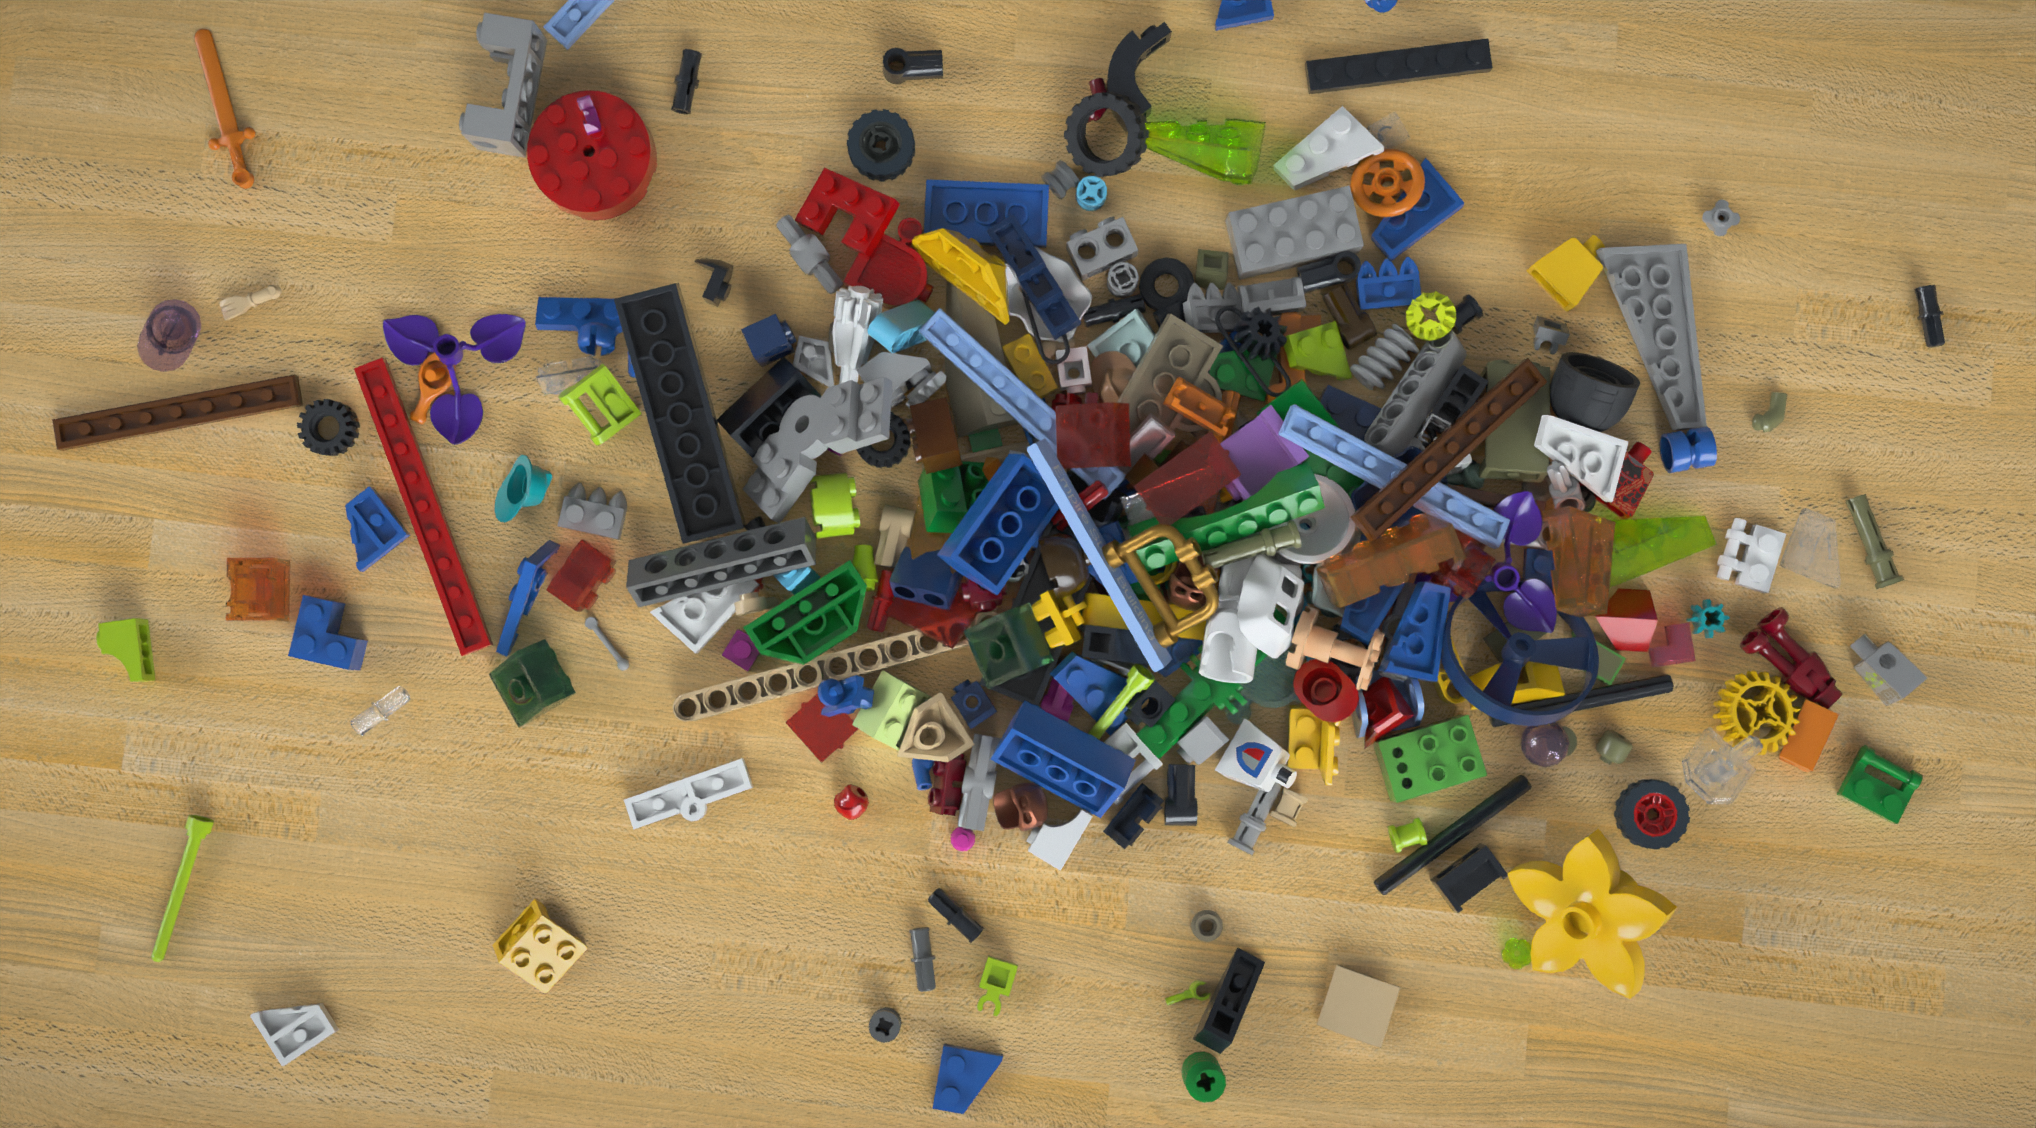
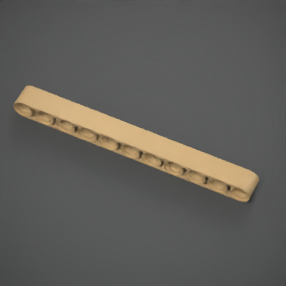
[673,611,1004,722]

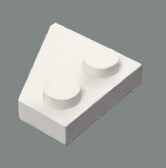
[250,1003,339,1067]

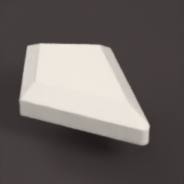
[793,336,834,387]

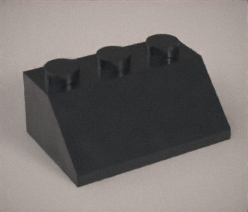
[717,356,822,458]

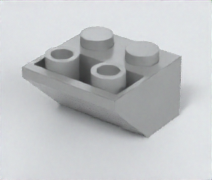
[857,352,932,408]

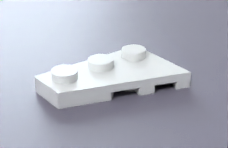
[1273,106,1384,191]

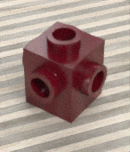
[961,577,1007,613]

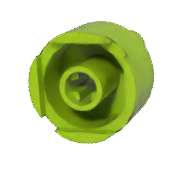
[809,473,860,539]

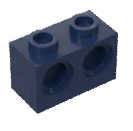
[741,314,797,367]

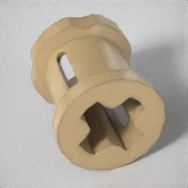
[1270,787,1308,827]

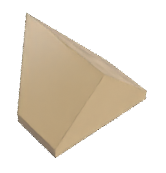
[897,692,974,762]

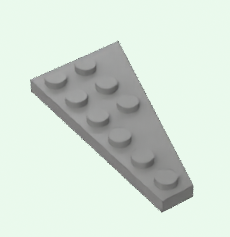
[1596,244,1707,431]

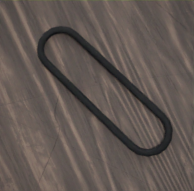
[1021,288,1070,365]
[1215,306,1291,397]

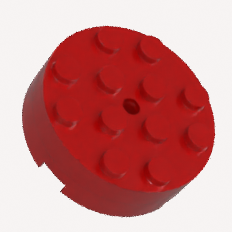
[527,90,657,221]

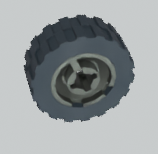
[847,109,915,182]

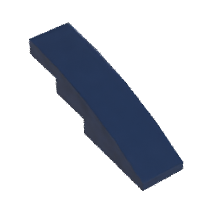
[987,214,1081,340]

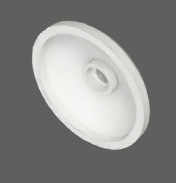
[1268,474,1355,564]

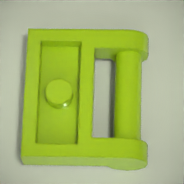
[558,364,642,445]

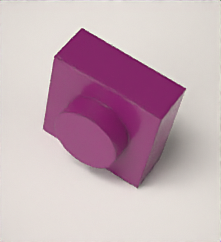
[722,629,760,672]

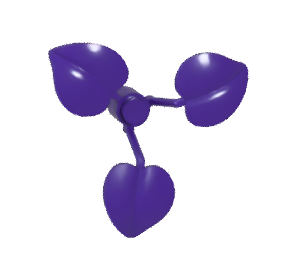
[383,314,526,445]
[1414,491,1557,633]

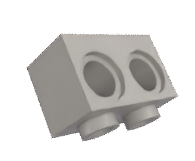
[1066,216,1138,281]

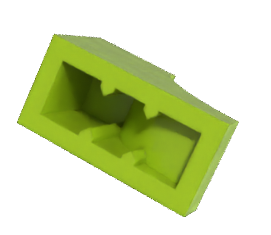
[96,618,155,682]

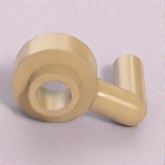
[734,592,779,616]

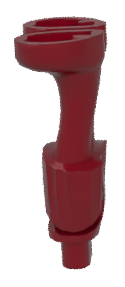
[1740,607,1843,709]

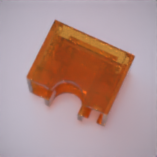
[226,557,290,622]

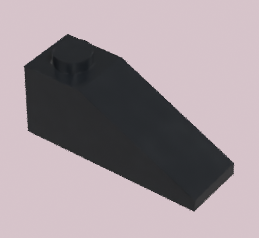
[1193,948,1265,1054]

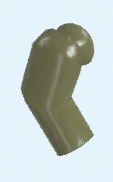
[1752,392,1787,432]

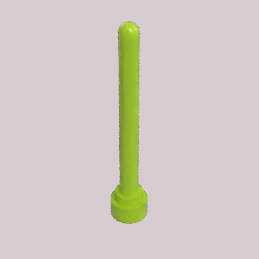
[1088,663,1155,740]
[151,815,214,962]

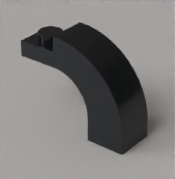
[1107,22,1172,132]

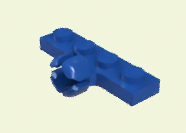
[535,297,623,356]

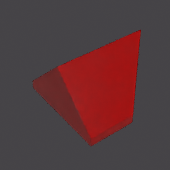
[1595,588,1658,652]
[1362,677,1415,749]

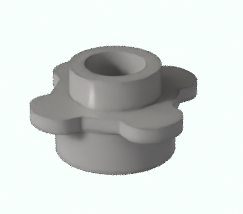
[1702,200,1740,237]

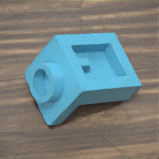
[773,566,821,595]

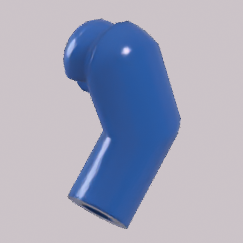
[912,758,934,791]

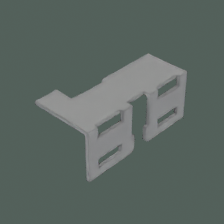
[1414,414,1451,443]

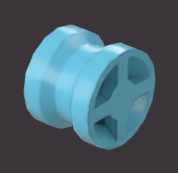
[1076,176,1107,211]

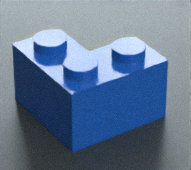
[288,595,368,670]

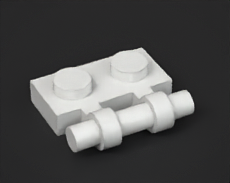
[1717,518,1786,593]

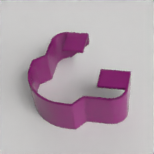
[577,95,601,135]

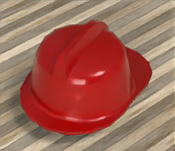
[1293,659,1359,722]

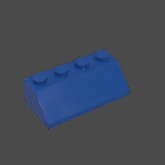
[937,454,1059,595]
[990,700,1136,818]

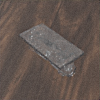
[536,356,601,395]

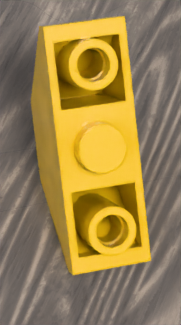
[1469,661,1565,710]

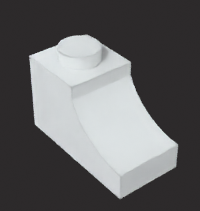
[1026,808,1093,871]

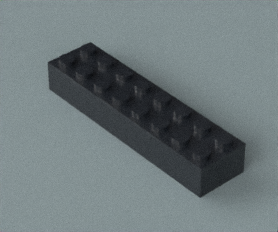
[614,283,746,544]

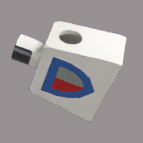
[1215,718,1297,792]

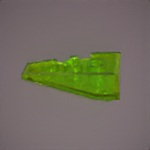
[1145,119,1266,185]
[1578,516,1717,589]

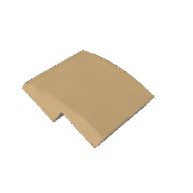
[1317,965,1401,1047]

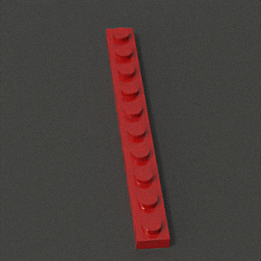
[354,357,493,656]

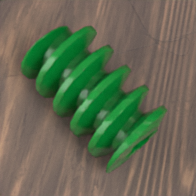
[1181,1051,1226,1103]

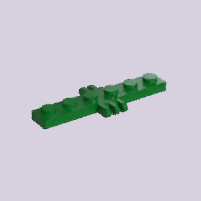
[1136,607,1296,759]

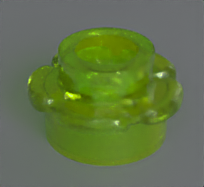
[1501,938,1531,969]

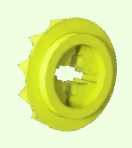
[1406,291,1456,341]

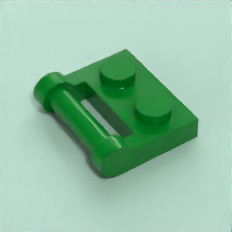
[1837,745,1923,824]

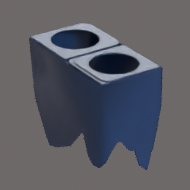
[889,547,963,610]

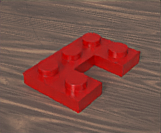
[795,167,900,258]

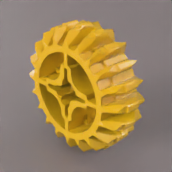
[1712,670,1801,755]

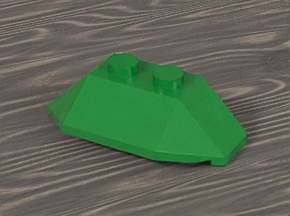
[743,560,867,665]

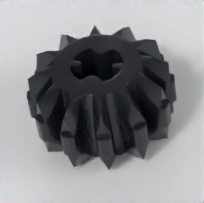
[1233,306,1287,362]

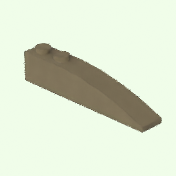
[945,281,1018,438]

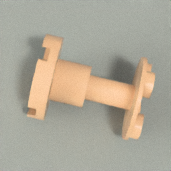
[1286,606,1385,691]

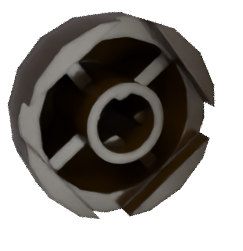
[1038,533,1092,599]

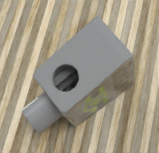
[1850,634,1927,706]

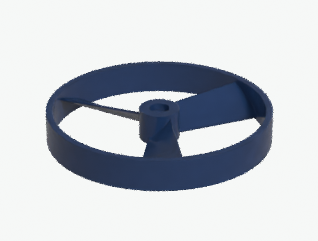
[1441,578,1599,726]

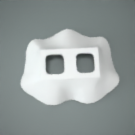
[1004,247,1092,342]
[1237,554,1304,658]

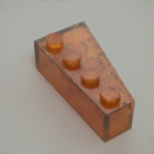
[1316,513,1466,608]

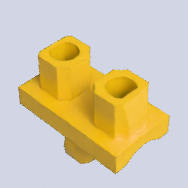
[1030,589,1087,648]

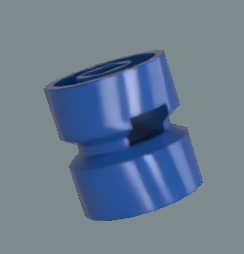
[1660,426,1717,473]

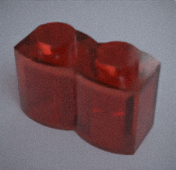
[546,539,617,612]

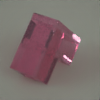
[1648,623,1696,667]

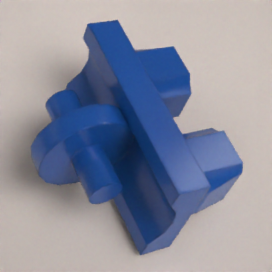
[818,675,874,717]

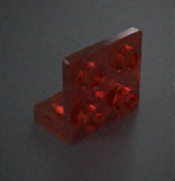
[1056,402,1131,469]

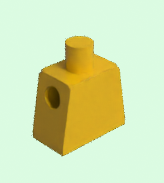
[1526,235,1605,312]

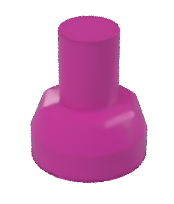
[950,827,975,852]

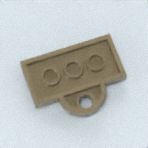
[1105,314,1223,455]

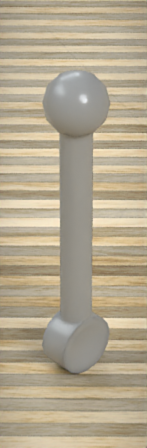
[585,617,629,671]

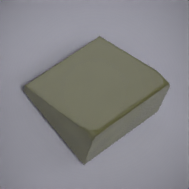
[1195,249,1229,290]

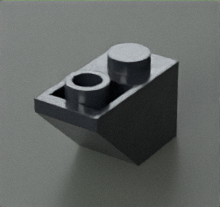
[1082,625,1149,665]

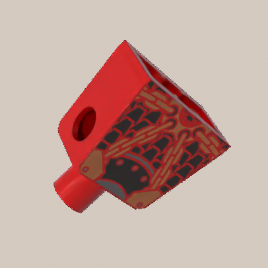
[1579,441,1654,520]

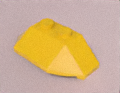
[912,228,1010,325]

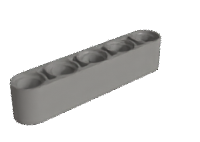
[1365,329,1467,456]

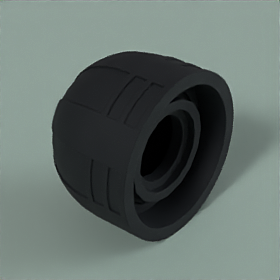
[1550,352,1640,432]

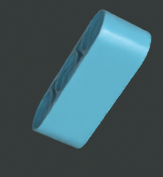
[868,300,935,353]

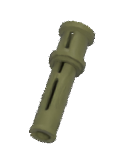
[1846,494,1904,589]
[1202,520,1302,568]

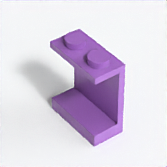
[1207,405,1309,502]

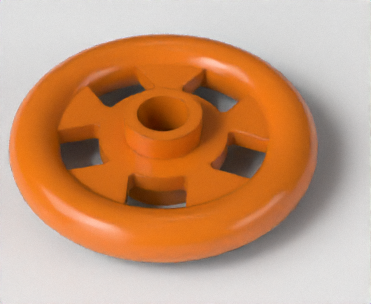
[1350,149,1425,217]

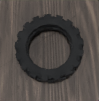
[1064,92,1149,177]

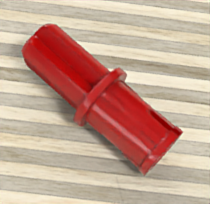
[1051,480,1109,532]
[866,570,896,632]

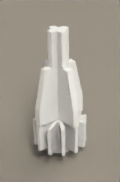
[832,286,883,384]

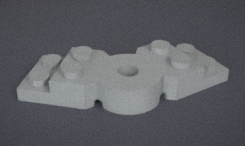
[743,377,892,523]

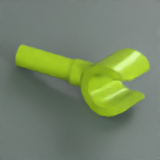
[1165,980,1210,1005]

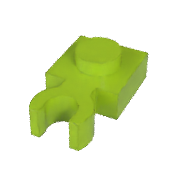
[977,955,1018,1016]

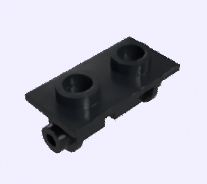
[1103,783,1164,849]

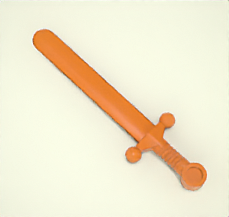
[194,29,256,189]

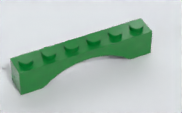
[1127,462,1325,571]

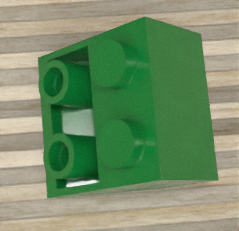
[918,461,989,533]

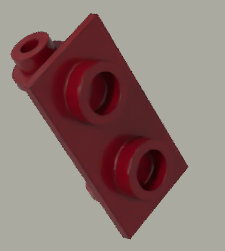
[928,753,967,816]

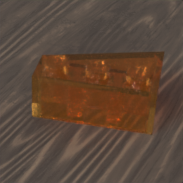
[1542,506,1615,617]

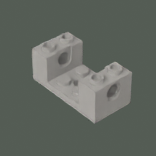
[459,13,547,158]

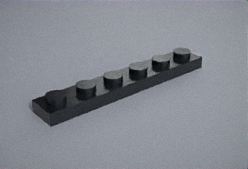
[1305,38,1493,94]

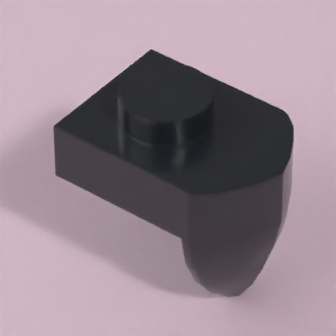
[694,258,733,307]

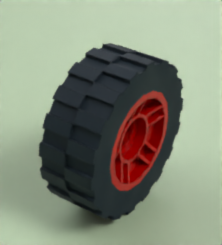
[1614,779,1690,850]

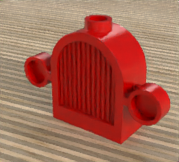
[843,217,934,310]

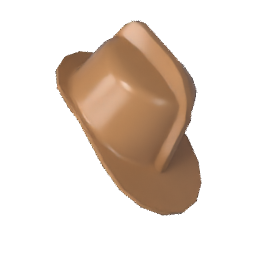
[1090,351,1136,413]

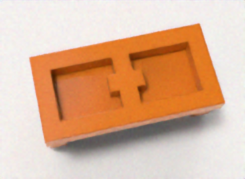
[1163,376,1236,436]
[1778,700,1839,773]

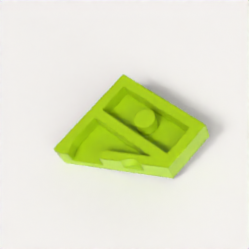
[1284,321,1352,381]

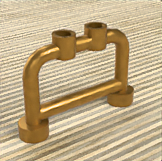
[1102,524,1219,648]

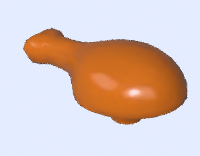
[410,353,456,424]

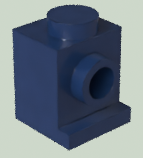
[950,679,998,729]

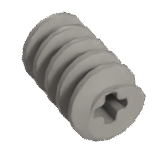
[1350,324,1419,390]

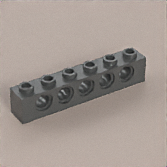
[626,517,816,607]

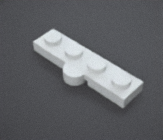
[624,758,753,830]

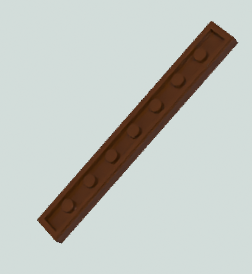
[1350,358,1547,542]
[52,374,303,451]

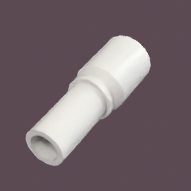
[1199,532,1259,683]

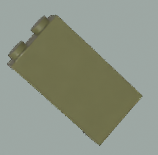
[1479,360,1550,483]

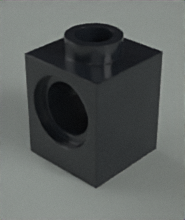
[1124,680,1176,728]

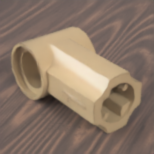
[874,504,916,568]

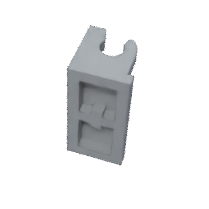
[1237,277,1307,316]

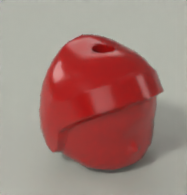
[834,784,869,820]

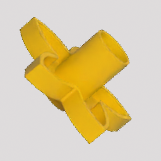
[1507,829,1677,999]

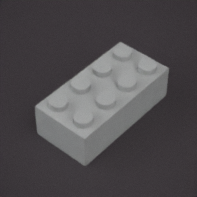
[1225,185,1364,280]

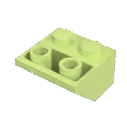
[852,670,931,751]

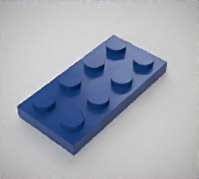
[924,179,1049,248]

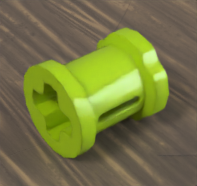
[1388,818,1427,853]

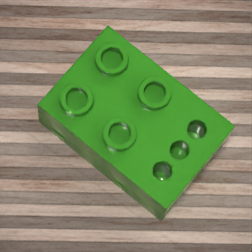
[1373,714,1488,803]

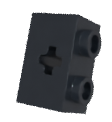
[1427,365,1489,434]

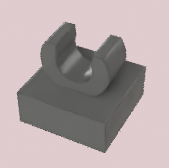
[1533,316,1570,355]

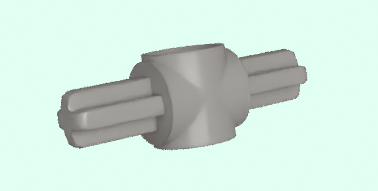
[776,215,843,294]
[1547,460,1587,533]

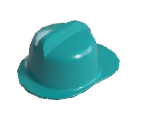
[494,455,553,523]

